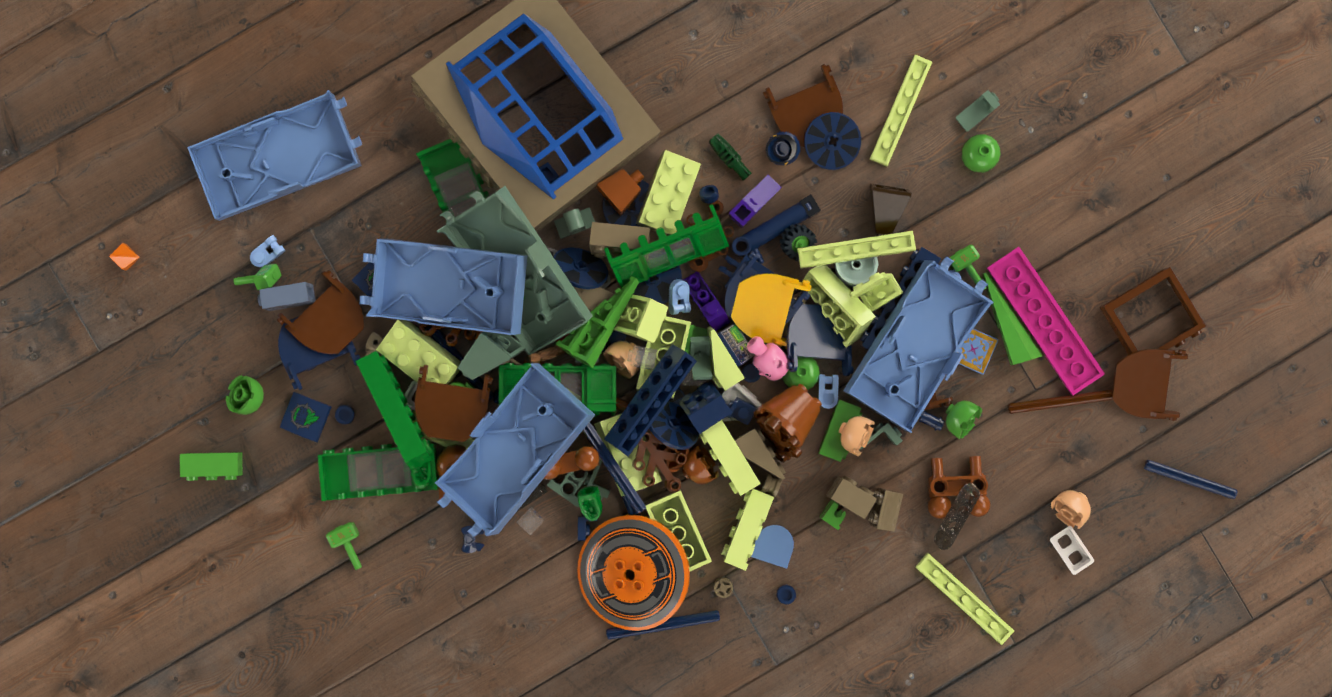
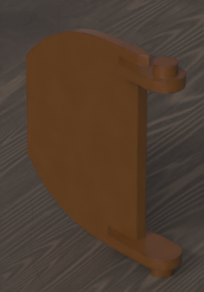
[763,64,843,147]
[277,270,364,354]
[1112,349,1188,421]
[415,364,493,442]

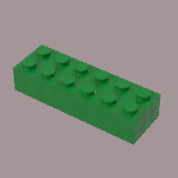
[356,351,433,470]

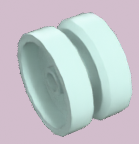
[835,257,878,288]

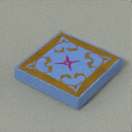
[957,329,998,375]

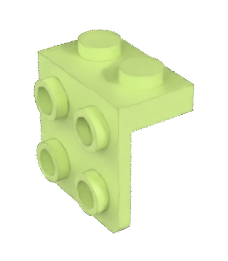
[850,272,903,312]

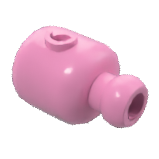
[747,336,790,381]

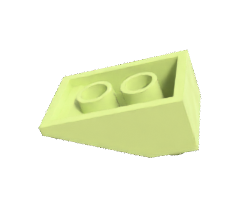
[614,295,668,343]
[707,326,744,391]

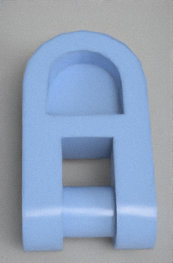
[250,235,285,268]
[669,279,691,315]
[818,374,839,409]

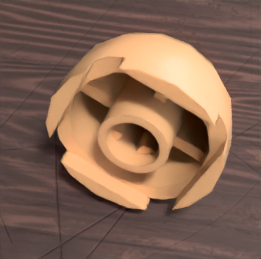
[603,341,641,379]
[839,416,875,456]
[1051,490,1091,529]

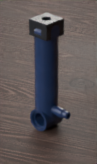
[732,194,821,264]

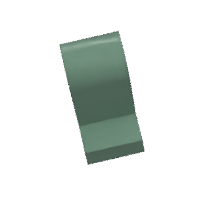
[554,207,595,239]
[547,471,589,507]

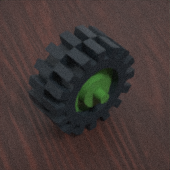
[780,224,817,261]

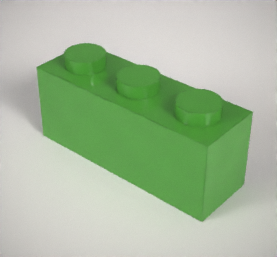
[818,400,863,462]
[180,452,243,481]

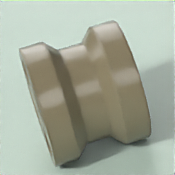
[761,474,782,497]
[713,577,733,598]

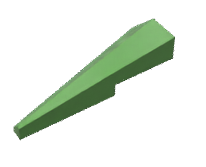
[982,272,1045,365]
[556,276,639,368]

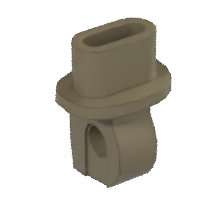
[365,332,383,356]

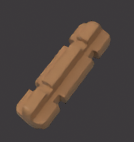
[528,345,566,363]

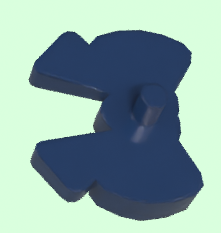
[461,526,484,553]

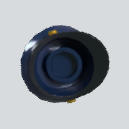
[766,132,800,165]

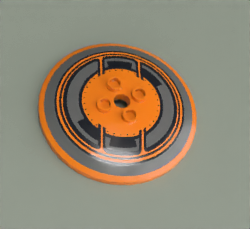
[577,515,690,631]

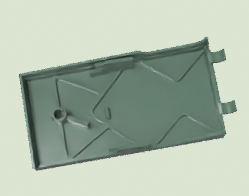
[436,186,593,355]

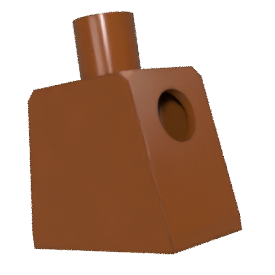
[597,169,644,216]

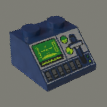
[717,324,755,367]

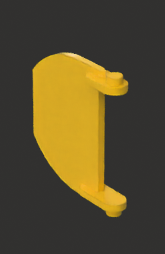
[731,273,812,349]

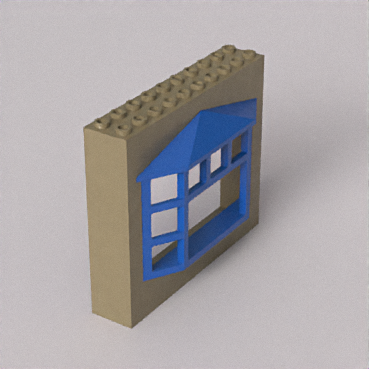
[411,0,661,232]

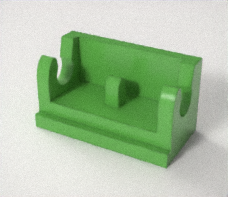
[819,500,846,530]

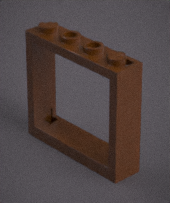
[1100,267,1206,355]

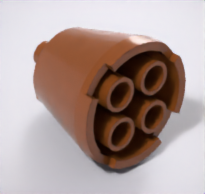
[754,384,822,450]

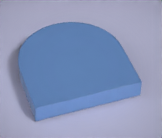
[751,525,794,569]

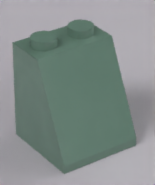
[458,332,526,380]

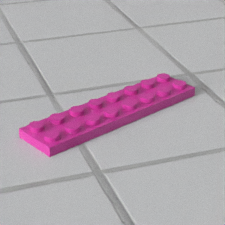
[986,247,1105,395]

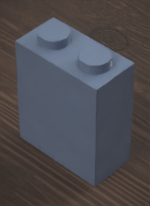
[258,282,316,311]

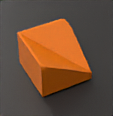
[109,243,140,271]

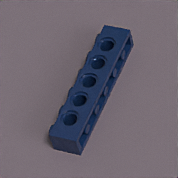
[860,247,941,350]
[604,344,697,457]

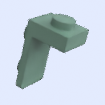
[955,90,1000,132]
[690,336,712,380]
[860,422,903,450]
[584,457,610,500]

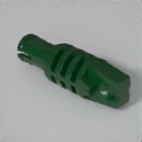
[709,134,752,181]

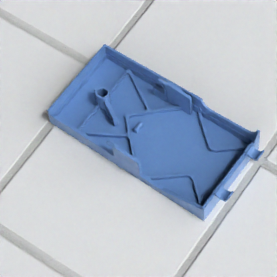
[187,90,362,221]
[359,239,527,335]
[843,257,993,433]
[435,363,595,537]

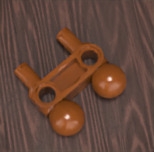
[544,446,600,480]
[927,456,991,519]

